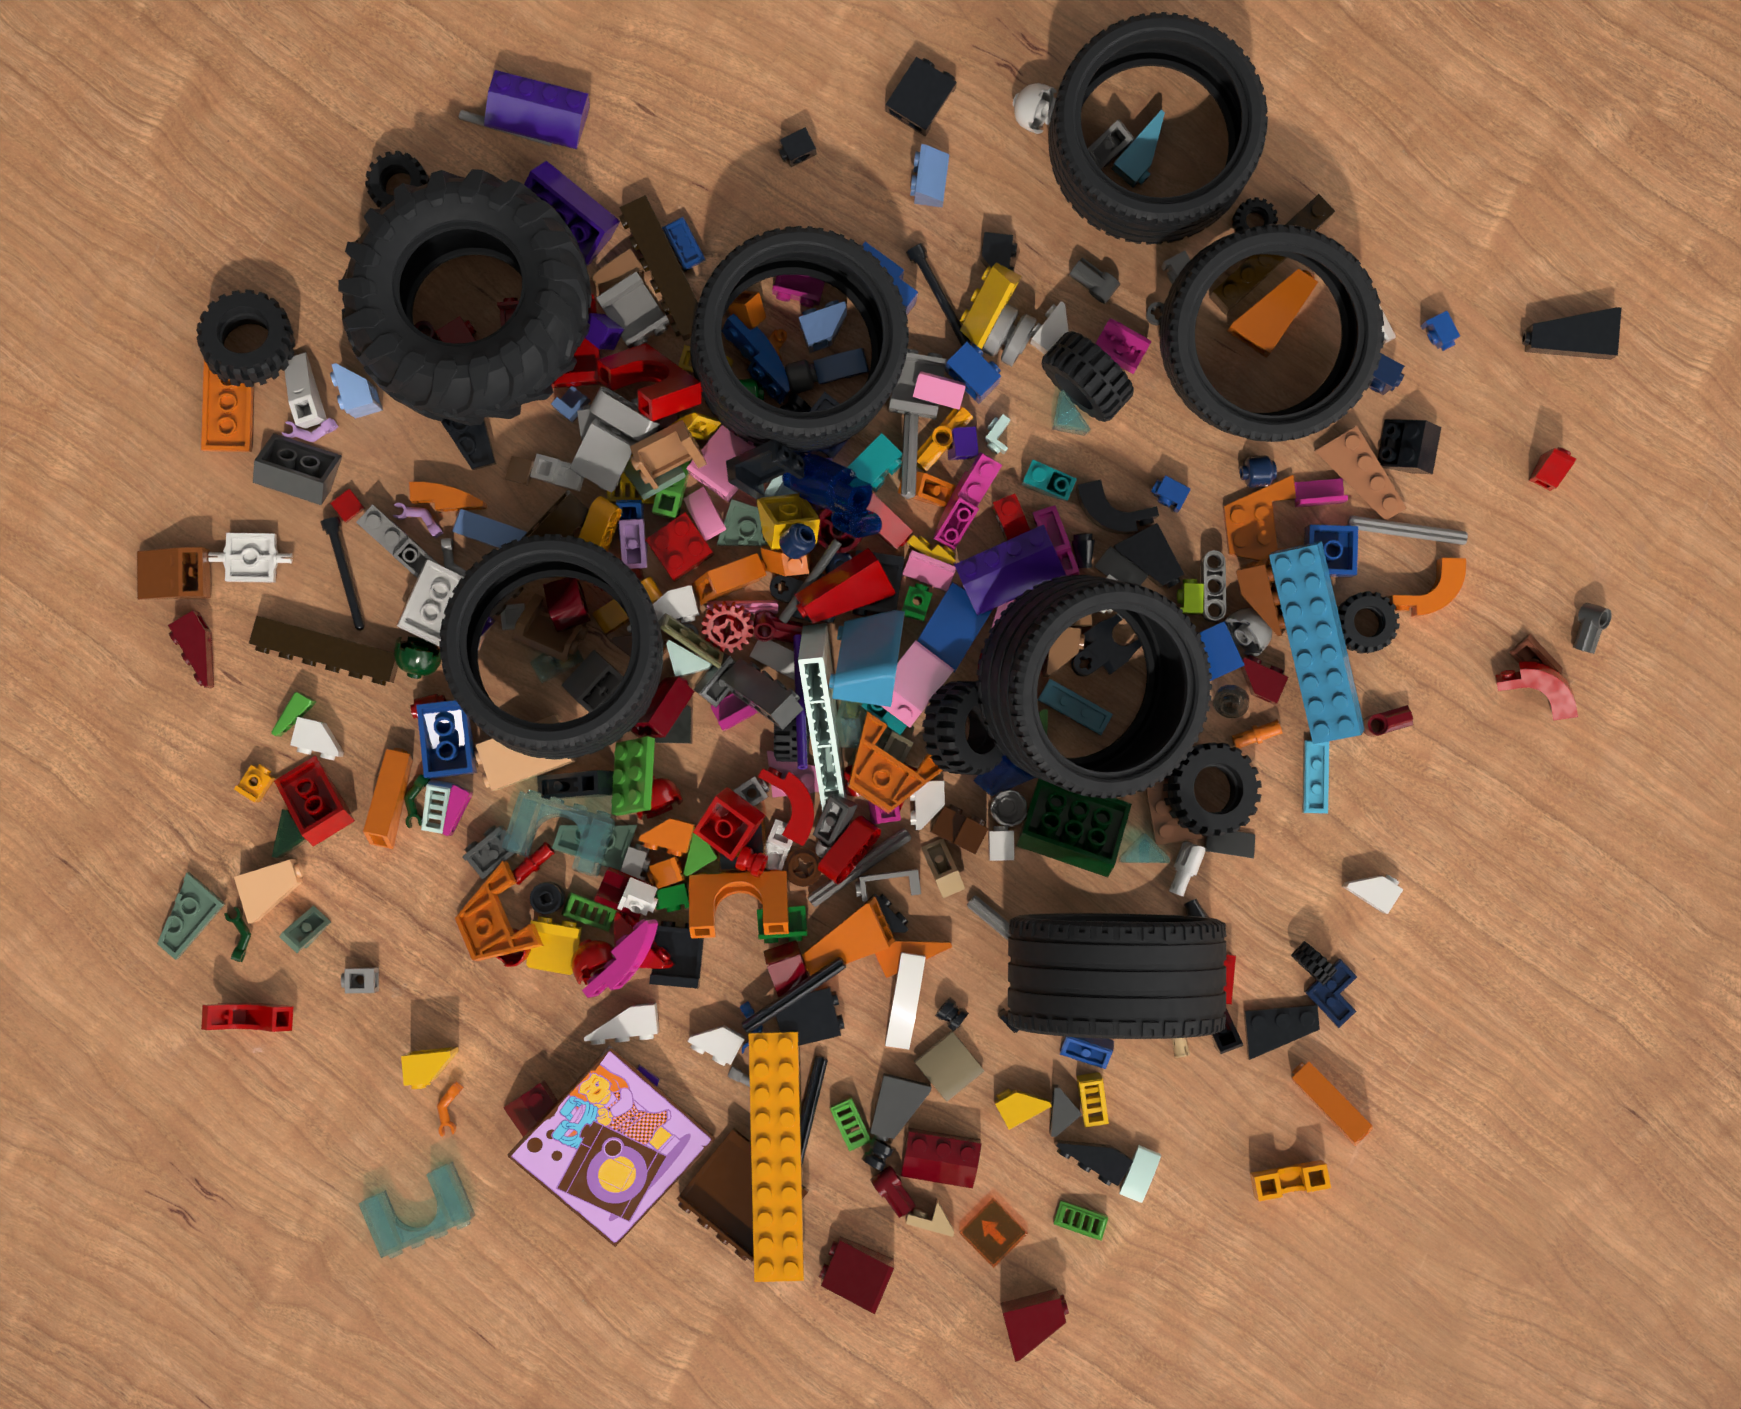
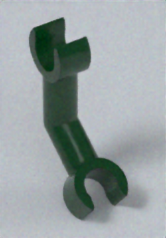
[404,774,431,828]
[224,907,251,962]

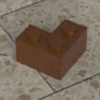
[930,804,989,855]

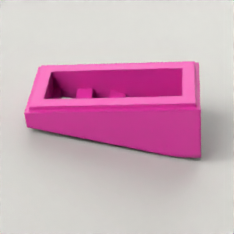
[442,784,473,836]

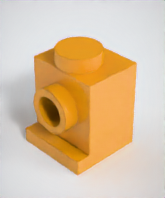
[234,763,276,802]

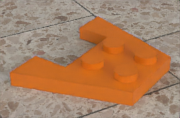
[1223,475,1296,561]
[848,712,943,814]
[455,861,544,961]

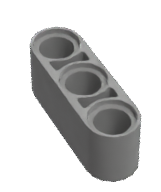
[589,387,662,441]
[1200,550,1226,622]

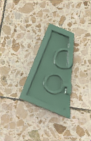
[717,499,768,546]
[552,825,637,871]
[157,872,226,960]

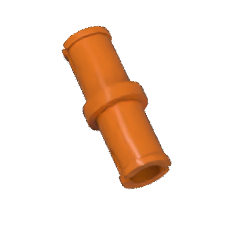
[1231,719,1283,748]

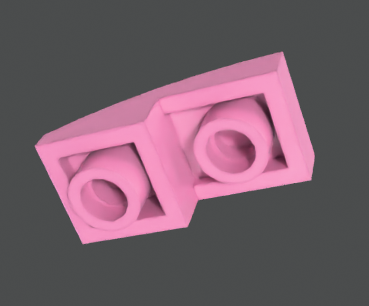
[683,487,726,541]

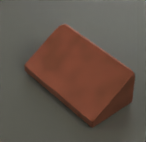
[1509,634,1563,674]

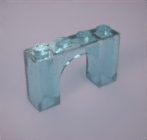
[502,790,615,878]
[358,1161,475,1259]

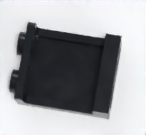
[885,57,957,137]
[726,439,805,499]
[852,550,904,616]
[649,921,704,989]
[773,986,845,1046]

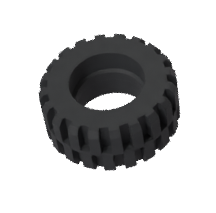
[196,289,295,387]
[1041,331,1134,422]
[922,681,1004,775]
[1163,742,1262,836]

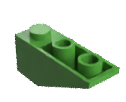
[652,459,692,520]

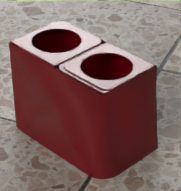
[543,577,591,632]
[763,940,810,998]

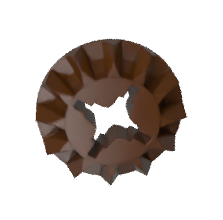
[784,848,822,887]

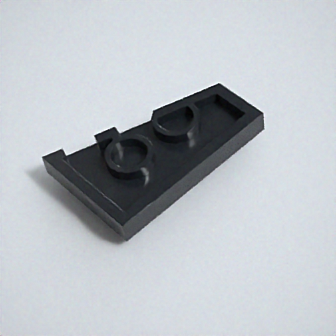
[1244,1005,1320,1060]

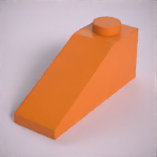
[875,940,952,978]

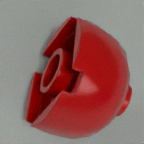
[636,775,683,820]
[571,939,615,985]

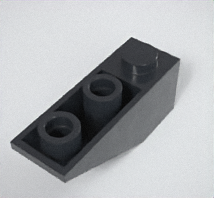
[1054,1140,1133,1186]

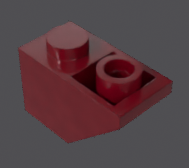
[1241,655,1289,705]

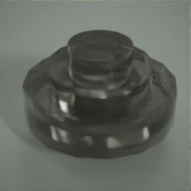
[1213,685,1250,718]

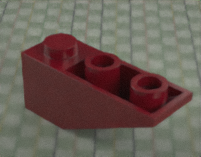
[168,610,214,689]

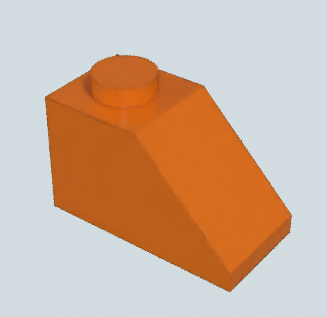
[898,471,956,508]
[761,545,812,576]
[647,856,686,889]

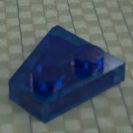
[973,755,1036,797]

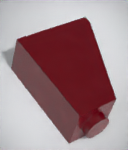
[630,676,695,738]

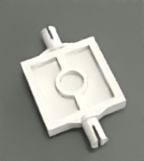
[208,533,293,583]

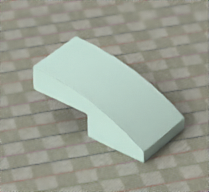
[1119,1145,1161,1203]

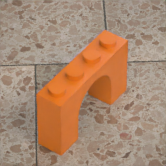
[689,869,789,938]

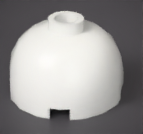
[1013,83,1057,134]

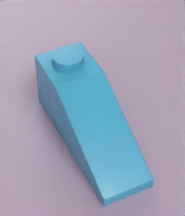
[1112,110,1165,188]

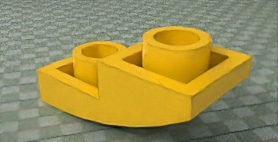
[907,535,956,566]

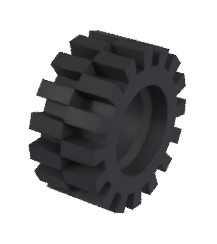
[1232,197,1278,232]
[1291,941,1337,985]

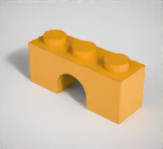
[1250,1160,1331,1201]

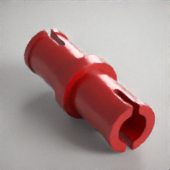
[512,842,555,885]

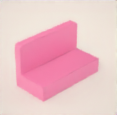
[913,371,966,409]
[902,550,956,592]

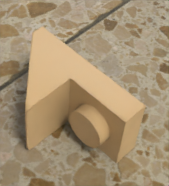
[905,1199,954,1237]

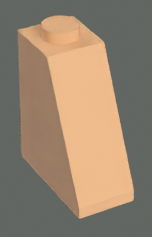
[234,859,304,924]

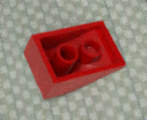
[274,755,355,847]

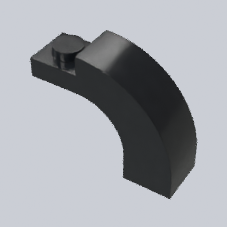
[1076,479,1159,534]

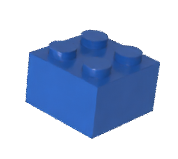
[945,342,1001,404]
[1304,525,1358,577]

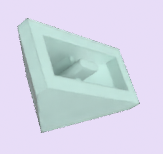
[666,640,712,677]

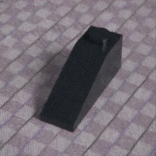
[537,770,614,800]

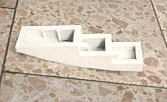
[885,952,926,1050]

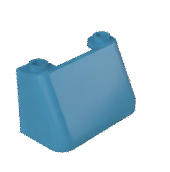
[829,610,905,707]

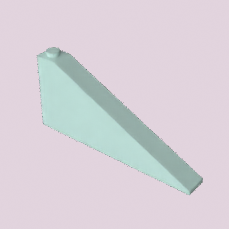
[798,623,850,827]

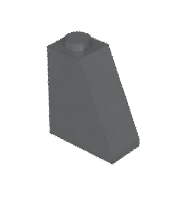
[870,1073,932,1141]

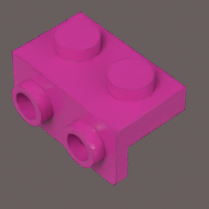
[1095,318,1151,374]

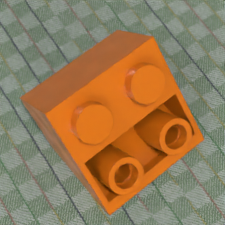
[638,818,697,857]

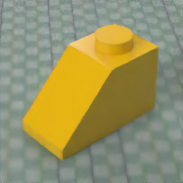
[994,1089,1052,1130]

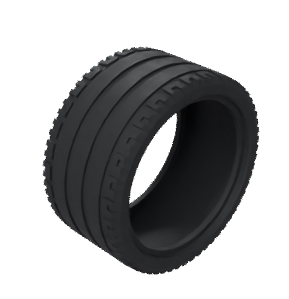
[1048,12,1268,245]
[1159,224,1384,442]
[690,226,909,454]
[439,534,664,760]
[976,575,1212,798]
[1008,913,1227,1039]

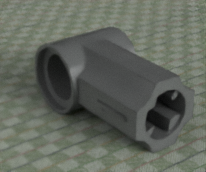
[1069,258,1120,304]
[1573,603,1612,654]

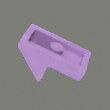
[619,518,647,569]

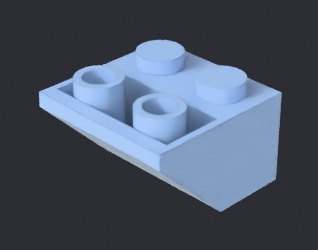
[330,363,383,419]

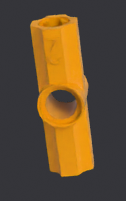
[917,406,973,473]

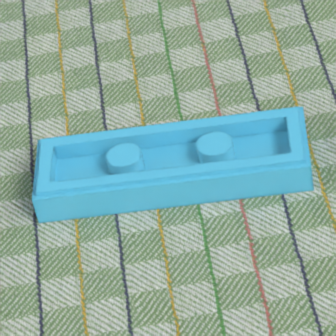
[1038,679,1113,736]
[1302,740,1329,814]

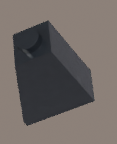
[1112,523,1184,588]

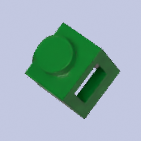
[902,583,933,622]
[654,883,689,912]

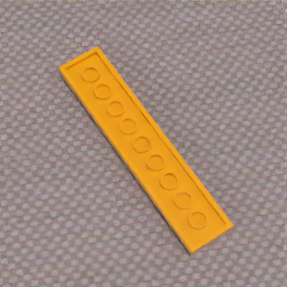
[749,1032,804,1282]

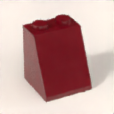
[818,1236,894,1314]
[1000,1288,1069,1362]

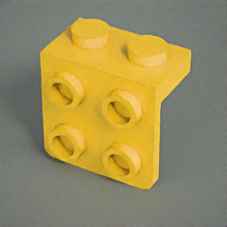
[526,916,582,975]

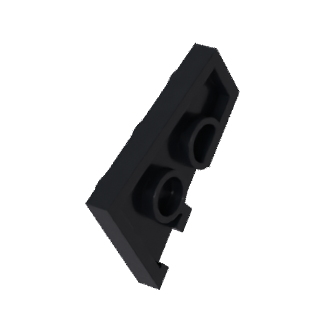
[441,419,496,470]

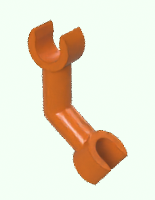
[437,1081,464,1137]

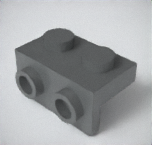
[462,825,521,879]

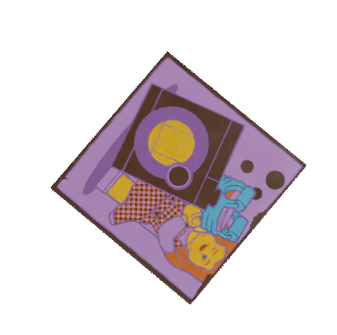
[507,1045,716,1247]

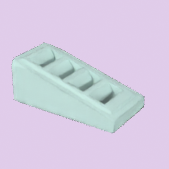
[421,780,454,834]

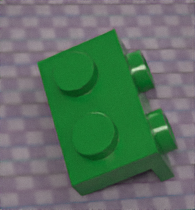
[757,905,808,944]

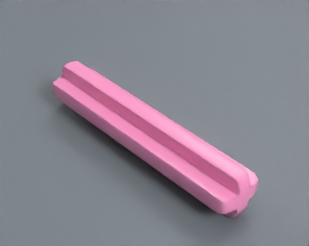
[707,600,779,614]

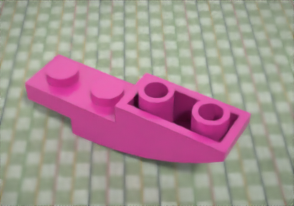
[933,452,1002,550]
[582,919,658,998]

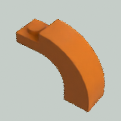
[1388,558,1466,617]

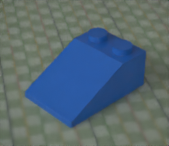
[416,700,477,779]

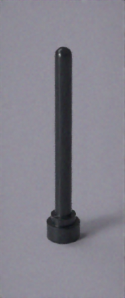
[906,243,971,346]
[320,516,365,631]

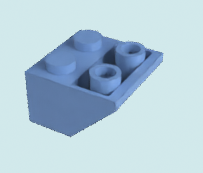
[910,144,949,208]
[799,300,847,353]

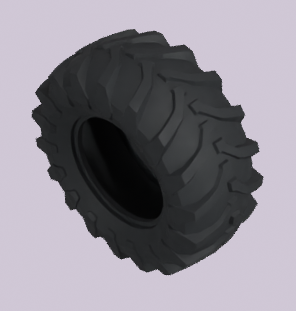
[338,169,592,426]

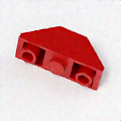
[614,912,674,969]

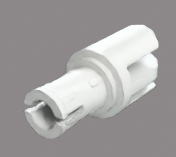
[1169,841,1205,897]

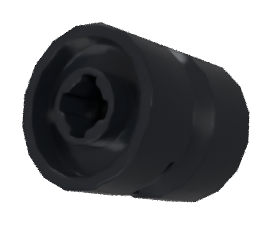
[530,881,566,914]

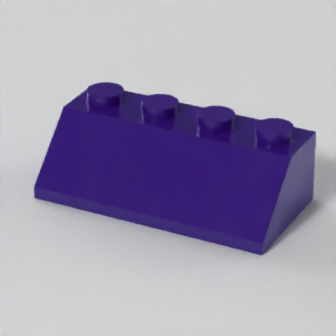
[484,70,590,149]
[524,161,620,266]
[954,524,1067,616]

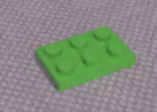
[611,736,655,816]

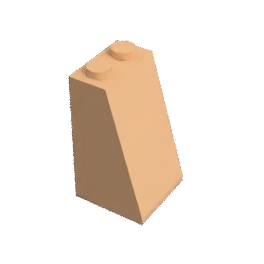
[474,715,577,791]

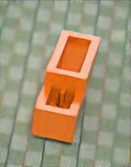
[409,482,487,512]

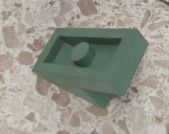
[279,905,331,953]

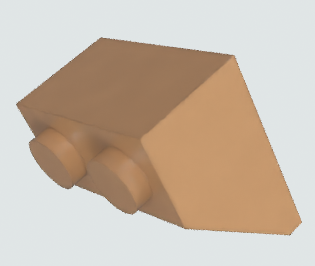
[1043,627,1085,677]

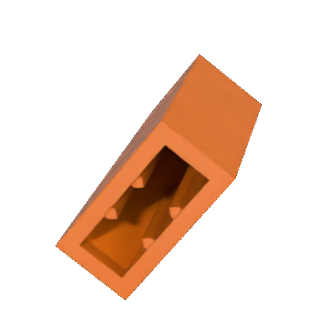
[692,553,767,606]

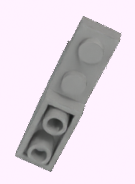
[356,504,439,578]

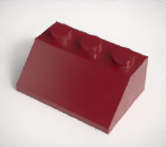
[503,1080,558,1137]
[901,1128,982,1189]

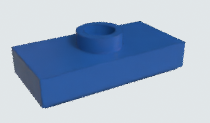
[662,217,706,272]

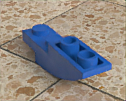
[721,314,790,404]

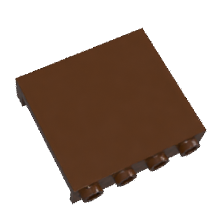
[676,1128,809,1262]

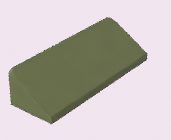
[658,613,724,669]

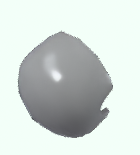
[991,789,1027,827]

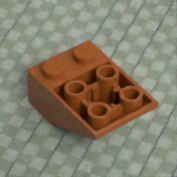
[137,547,211,600]
[1236,558,1286,636]

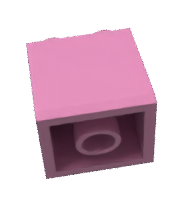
[686,425,756,503]
[882,640,954,728]

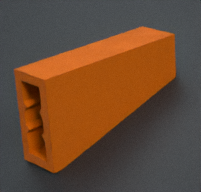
[1227,269,1318,358]
[363,748,413,849]
[802,897,895,975]
[1292,1062,1373,1146]

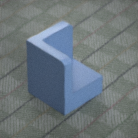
[551,386,591,423]

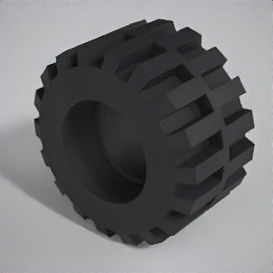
[365,151,429,209]
[1338,591,1400,654]
[774,706,810,762]

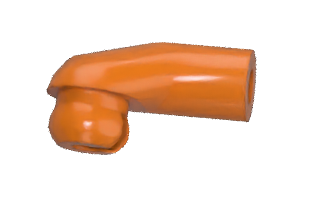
[768,329,787,362]

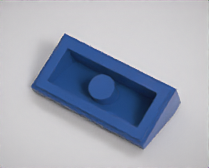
[1060,1036,1114,1069]

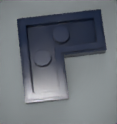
[1304,959,1357,1028]

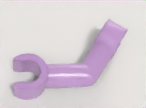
[282,418,338,442]
[393,503,443,538]

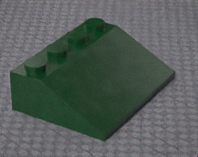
[1016,778,1132,878]

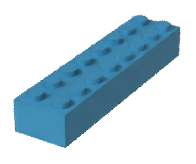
[1269,541,1365,744]

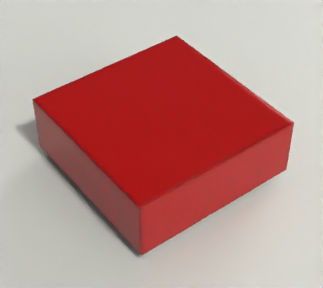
[330,489,366,523]

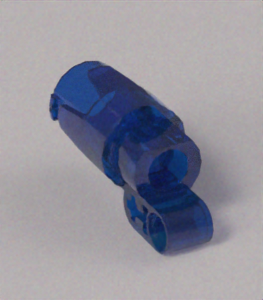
[782,453,882,538]

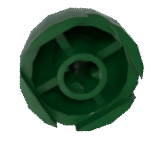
[394,636,442,679]

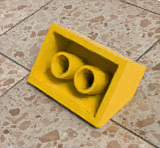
[960,262,1022,349]

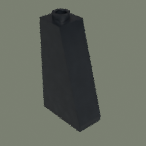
[1522,307,1622,360]

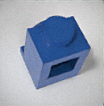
[1421,311,1460,351]
[1151,475,1191,513]

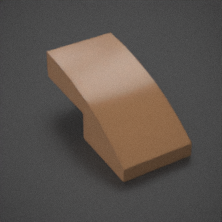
[591,248,644,294]

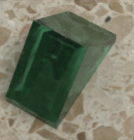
[272,809,307,858]

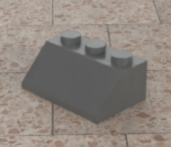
[253,433,342,505]

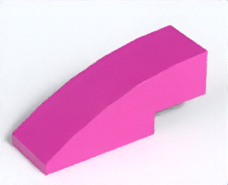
[1032,505,1080,576]

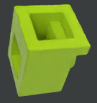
[1177,579,1204,615]

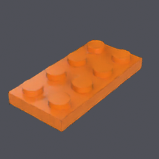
[201,360,254,452]

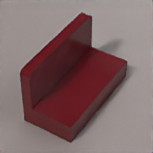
[594,867,653,919]

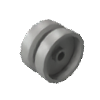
[982,304,1037,367]

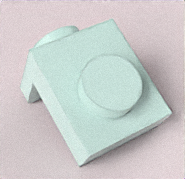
[985,414,1011,454]

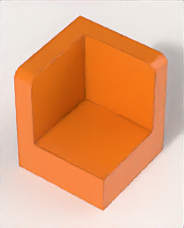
[729,291,766,329]

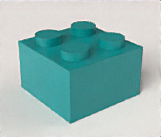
[847,433,903,492]

